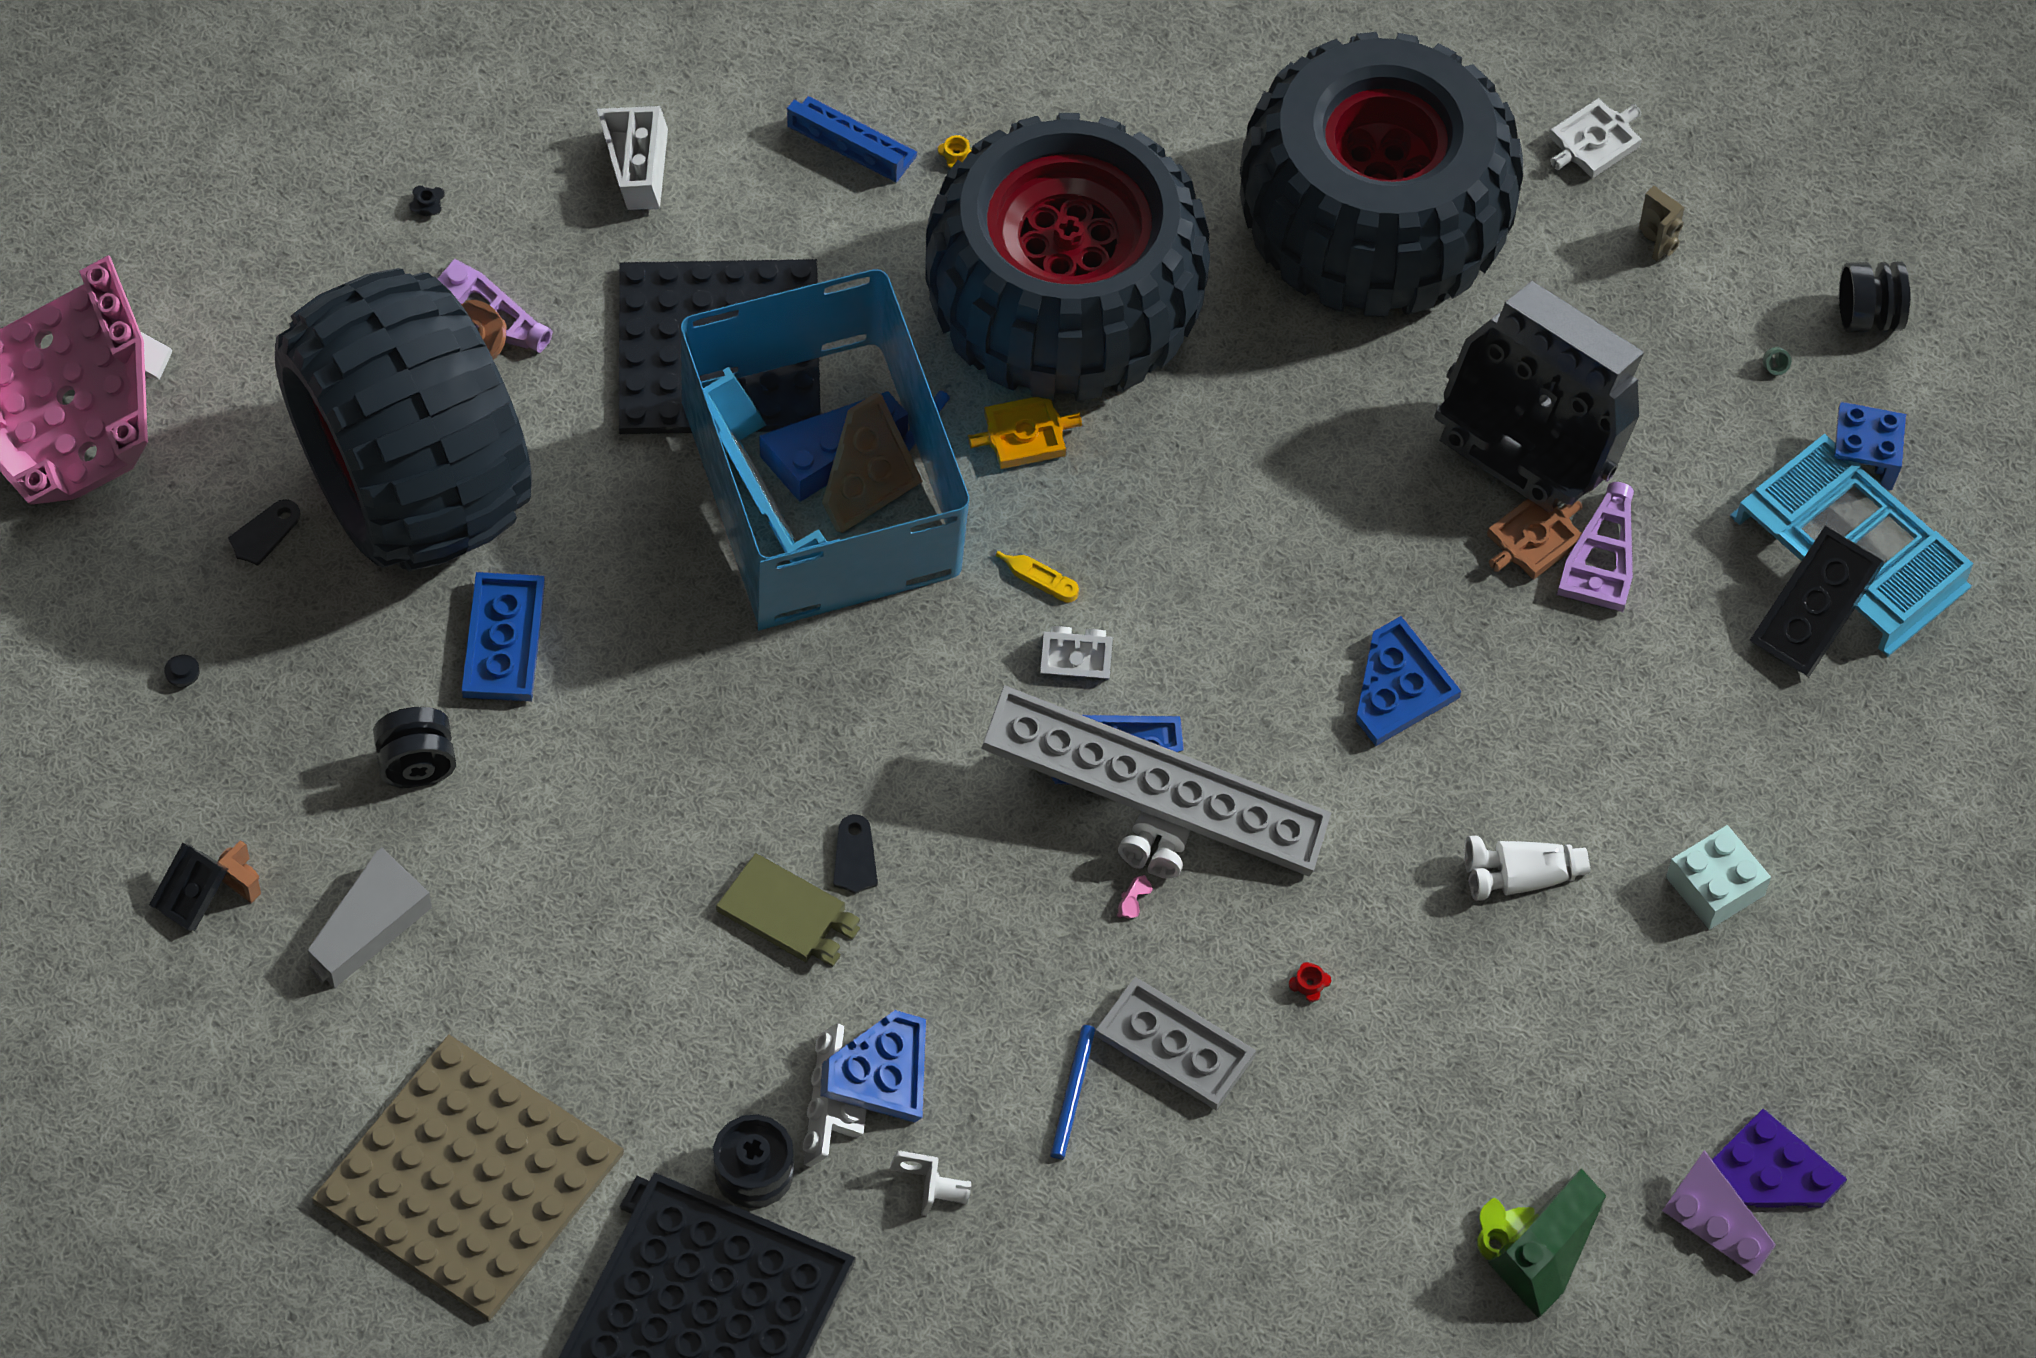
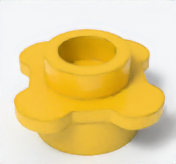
[938,135,971,168]

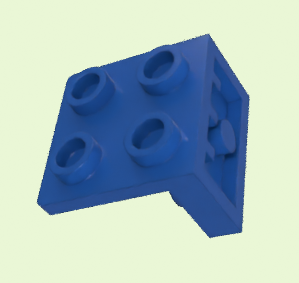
[1834,402,1906,490]

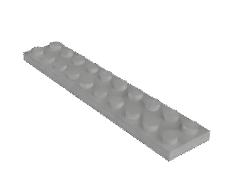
[981,685,1331,877]

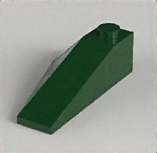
[1488,1168,1606,1318]

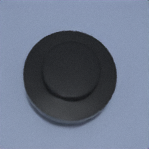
[164,654,200,687]

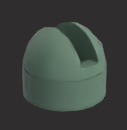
[1762,347,1792,375]

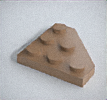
[822,393,923,533]

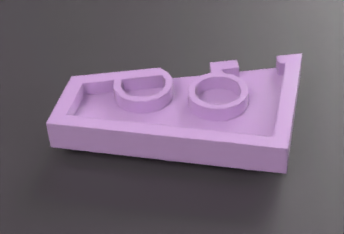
[1662,1151,1776,1275]

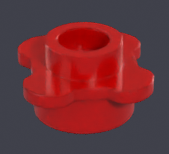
[1289,962,1331,1002]

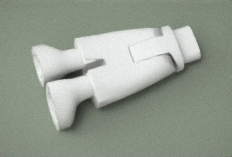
[1118,811,1190,879]
[1464,835,1590,901]

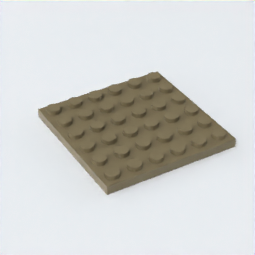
[312,1034,624,1321]

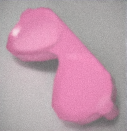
[1117,875,1153,919]

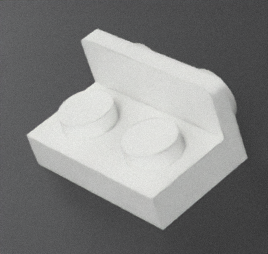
[1040,626,1113,679]

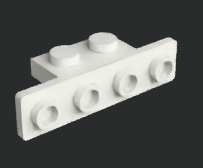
[803,1023,866,1167]

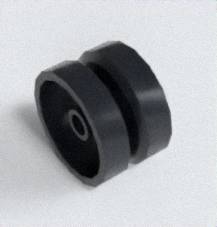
[373,706,456,788]
[713,1114,794,1208]

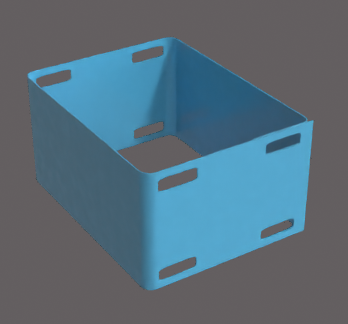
[681,269,969,631]

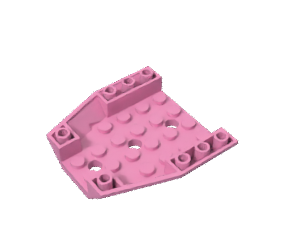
[0,256,148,505]

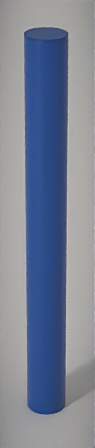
[1050,1025,1096,1160]

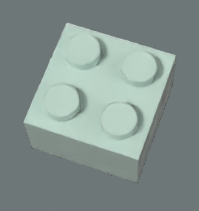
[1666,825,1771,930]

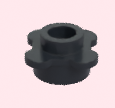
[409,185,445,216]

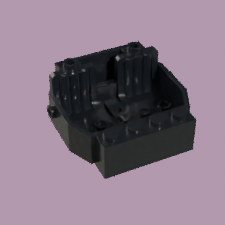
[1434,281,1644,513]

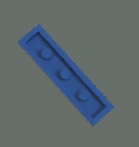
[787,96,917,183]

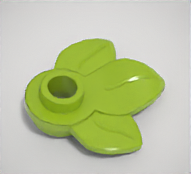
[1477,1198,1535,1260]

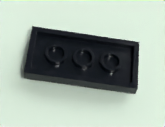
[1750,525,1885,678]

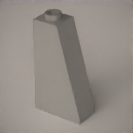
[308,848,432,988]

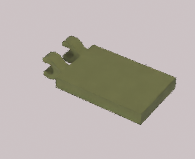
[716,853,860,967]

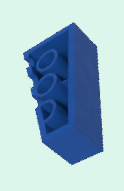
[759,391,908,502]

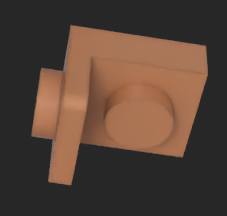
[218,841,261,903]

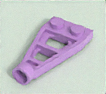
[438,259,552,353]
[1557,482,1634,612]

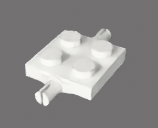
[1550,98,1642,179]

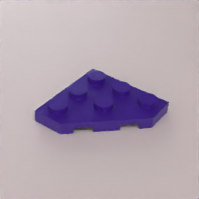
[1712,1108,1847,1208]

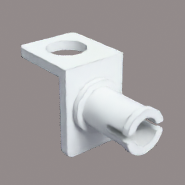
[890,1151,971,1216]

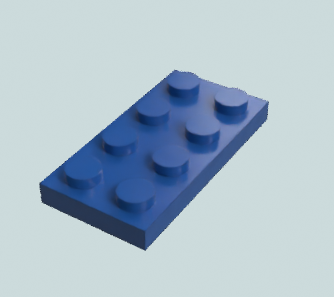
[462,572,545,702]

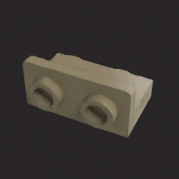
[1639,185,1685,262]

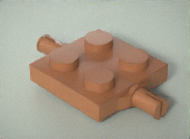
[1487,499,1582,580]

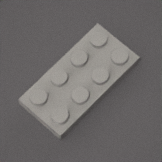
[1095,977,1256,1111]

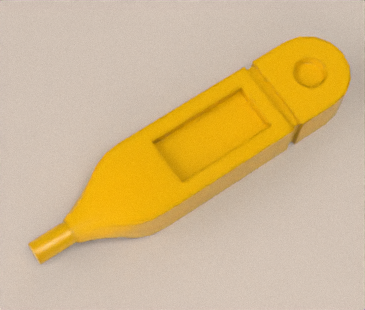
[996,551,1079,603]

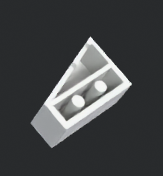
[597,106,668,210]

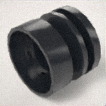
[1839,261,1911,332]

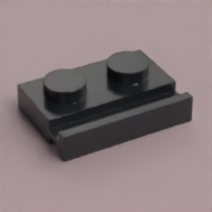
[149,843,229,931]

